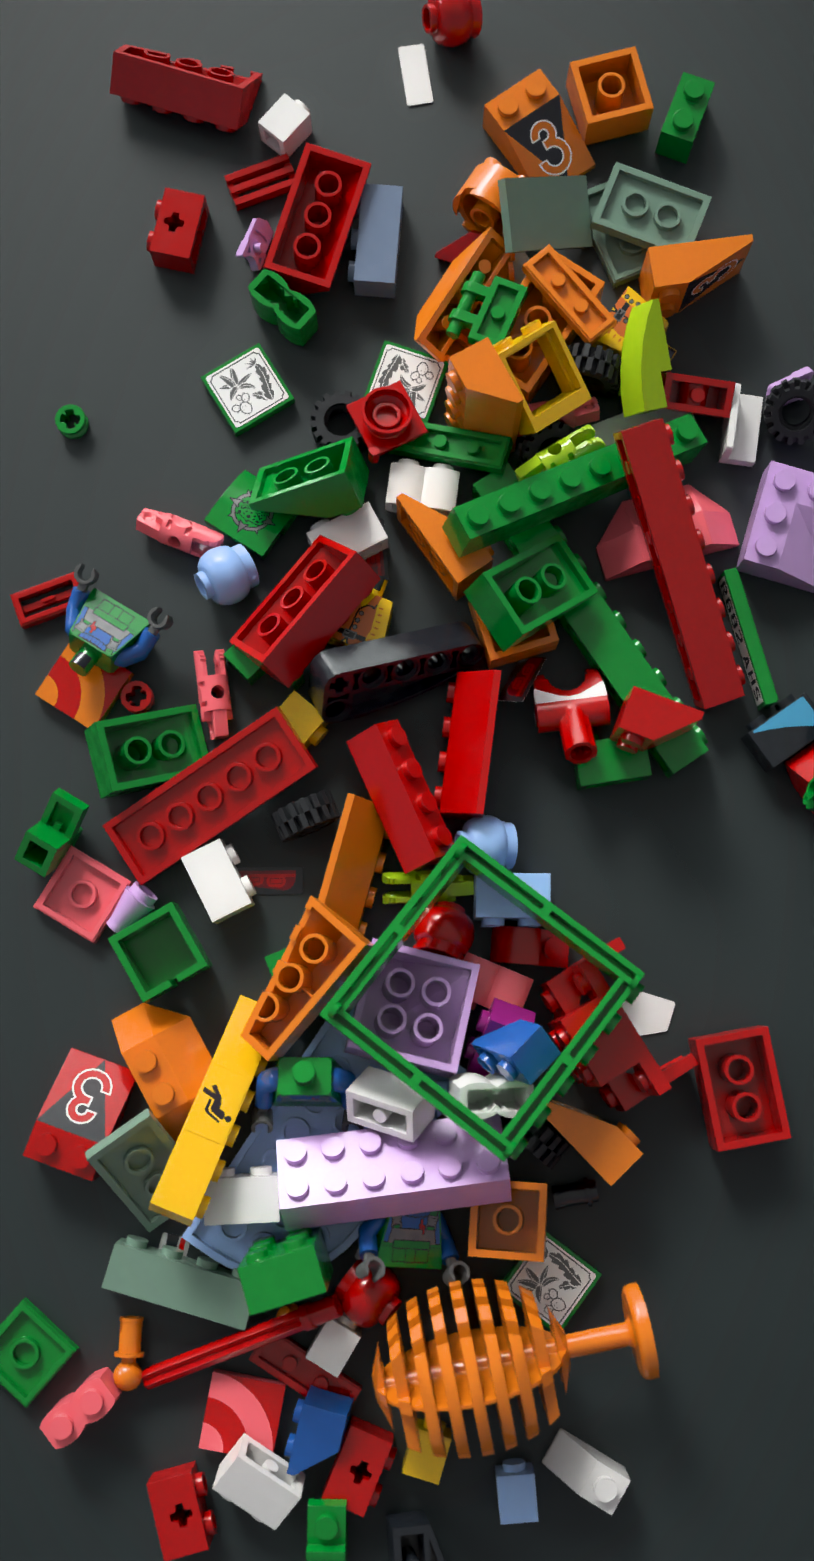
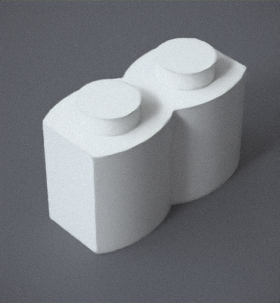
[385,459,460,517]
[448,1072,534,1119]

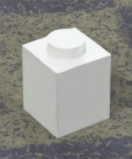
[258,93,312,157]
[305,1313,362,1378]

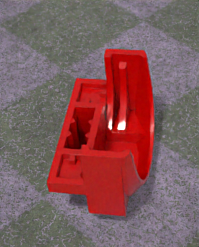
[540,937,698,1111]

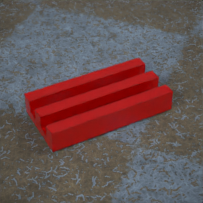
[224,153,295,211]
[10,572,79,629]

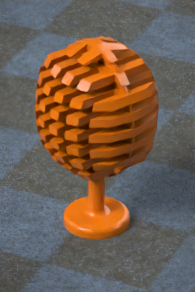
[372,1278,659,1459]

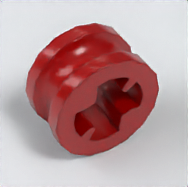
[120,681,155,714]

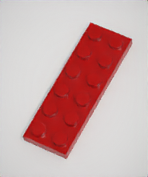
[102,707,319,885]

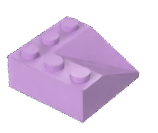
[736,461,814,593]
[344,938,480,1078]

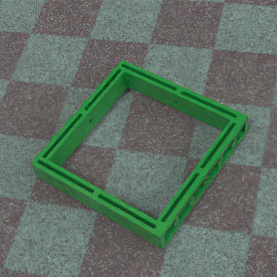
[319,835,645,1162]

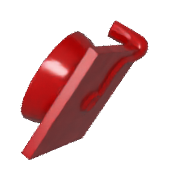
[346,380,428,464]

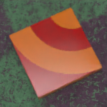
[35,644,134,728]

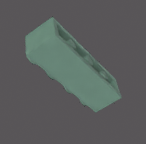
[101,1235,250,1331]

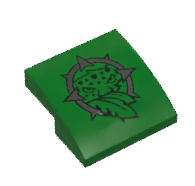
[204,470,297,560]

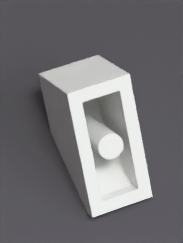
[542,1428,631,1515]

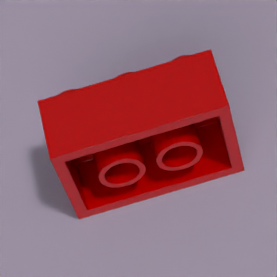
[688,1025,792,1152]

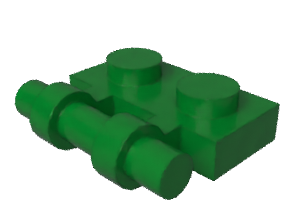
[446,271,528,345]

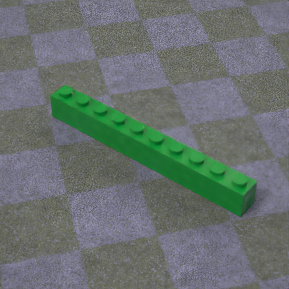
[472,462,709,778]

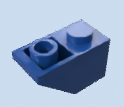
[471,1019,561,1085]
[284,1386,354,1476]

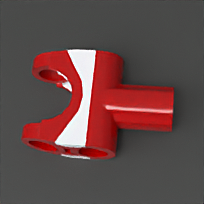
[534,668,610,764]

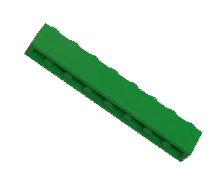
[442,413,708,558]

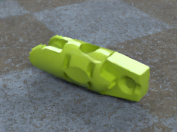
[515,424,606,481]
[382,870,474,904]

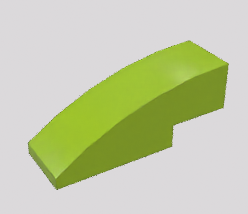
[620,298,672,417]

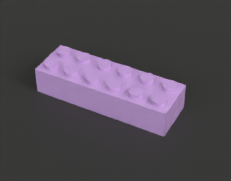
[276,1114,512,1231]

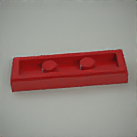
[248,1337,363,1405]

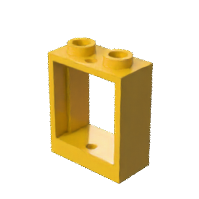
[493,319,592,435]

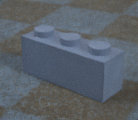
[348,184,403,298]

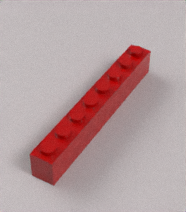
[613,418,746,709]

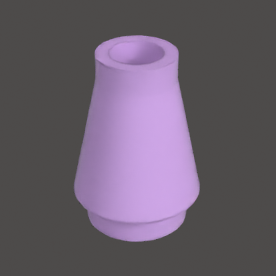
[106,881,158,933]

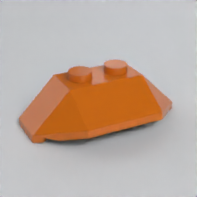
[414,227,515,362]
[111,1003,213,1142]

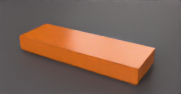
[522,244,617,345]

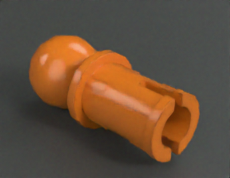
[113,1316,144,1391]

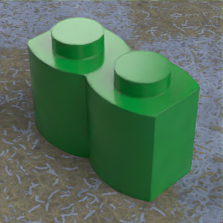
[248,269,319,346]

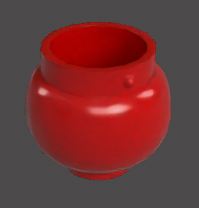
[422,0,483,47]
[413,901,475,960]
[334,1259,402,1328]

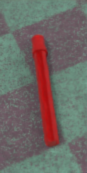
[142,1294,343,1390]

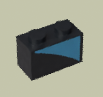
[741,692,814,772]

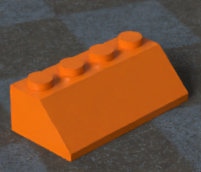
[444,337,524,453]
[318,793,390,936]

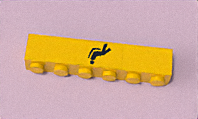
[148,995,268,1227]

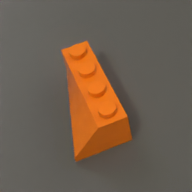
[240,895,374,1061]

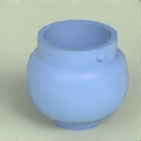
[194,544,259,605]
[454,815,518,873]

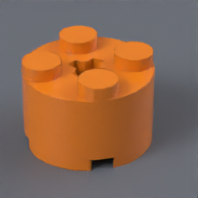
[452,157,525,239]

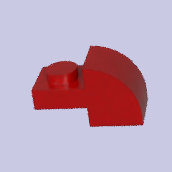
[490,926,569,968]

